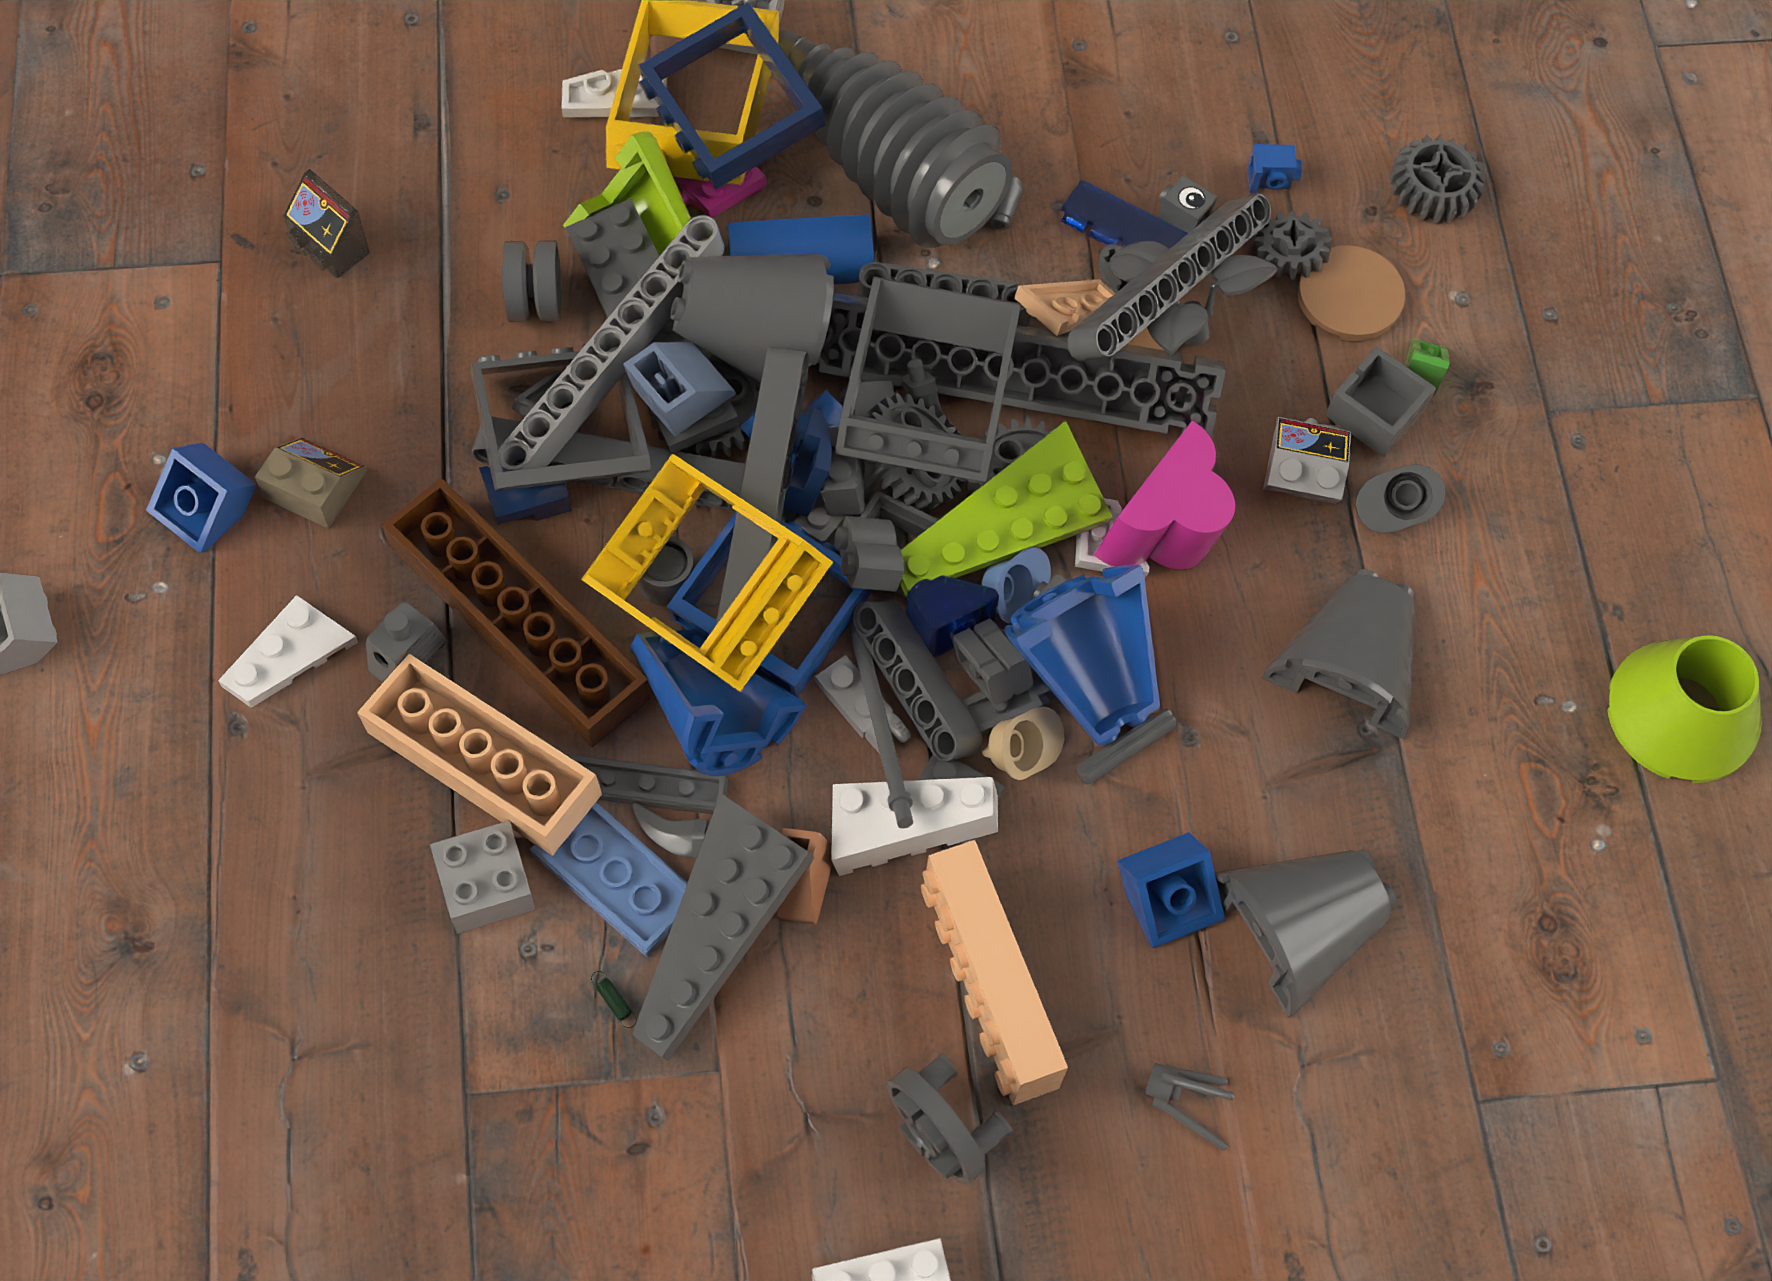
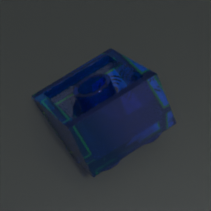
[906,575,999,658]

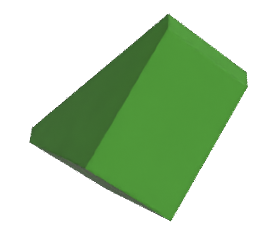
[1405,338,1450,396]

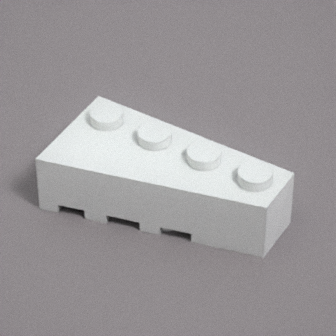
[831,777,998,876]

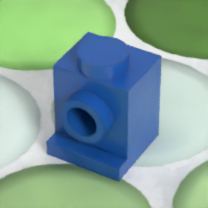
[1248,144,1302,193]

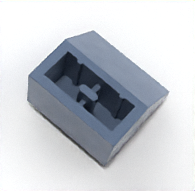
[623,342,736,437]

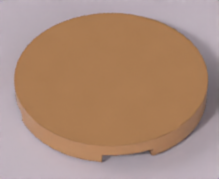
[1297,245,1406,342]

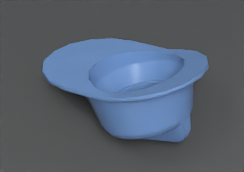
[982,547,1051,623]

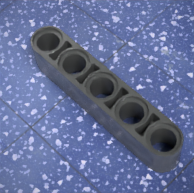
[858,262,1031,326]
[853,599,982,761]

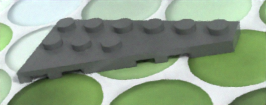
[632,793,814,1061]

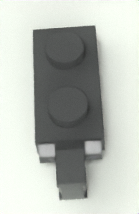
[961,674,1055,737]

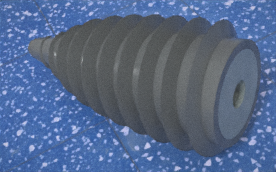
[778,30,1012,248]

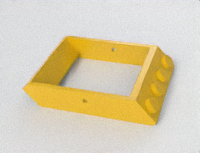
[606,0,779,185]

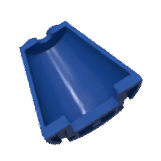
[1005,565,1160,745]
[630,629,806,776]

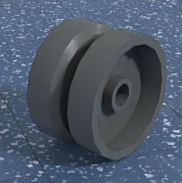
[502,240,562,322]

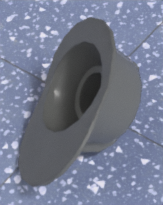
[1356,464,1446,533]

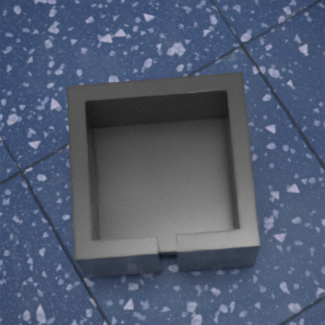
[1325,346,1436,457]

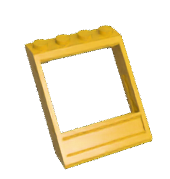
[581,454,833,692]

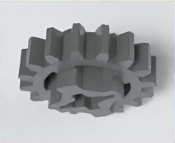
[1254,210,1332,280]

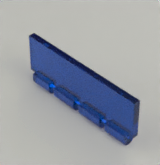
[1061,179,1188,249]

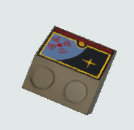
[255,437,368,529]

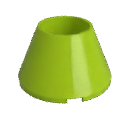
[1607,636,1762,783]

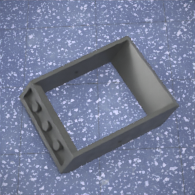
[835,277,1021,482]
[470,347,651,491]

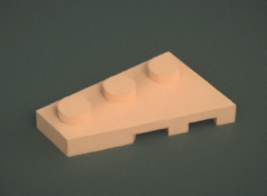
[1015,279,1116,336]

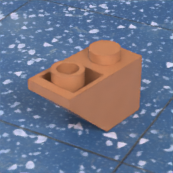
[777,828,833,925]

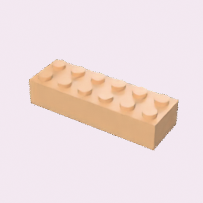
[357,654,602,856]
[921,840,1068,1105]

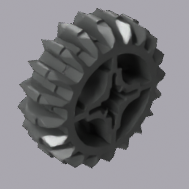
[1390,134,1486,224]

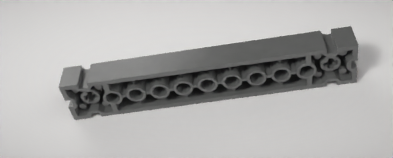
[817,292,1226,439]

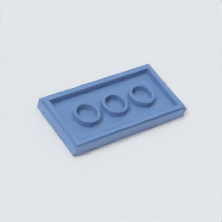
[530,802,688,957]

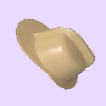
[982,707,1064,780]

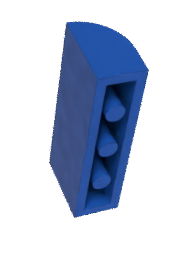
[728,214,874,284]

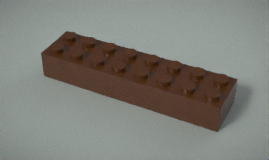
[382,478,650,748]

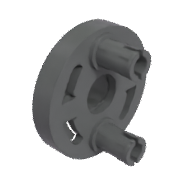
[886,1053,1013,1185]

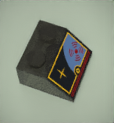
[283,169,370,279]

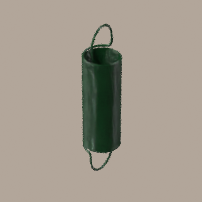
[591,971,637,1028]

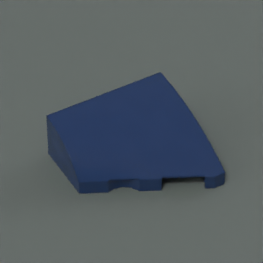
[783,408,832,517]
[479,466,572,525]

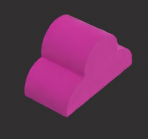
[1094,420,1235,570]

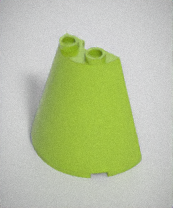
[563,131,691,269]

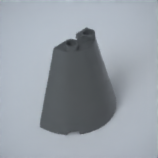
[671,253,834,385]
[1261,569,1415,739]
[1215,849,1396,1018]

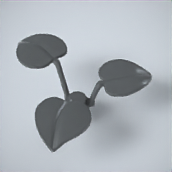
[1110,241,1277,355]

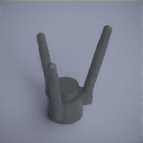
[1145,1063,1235,1150]

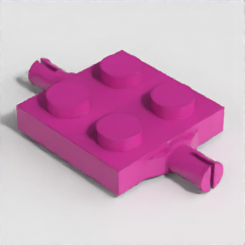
[673,166,767,218]

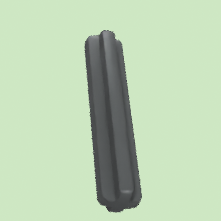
[1076,708,1177,784]

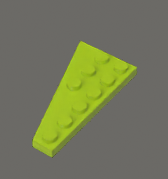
[900,421,1113,596]

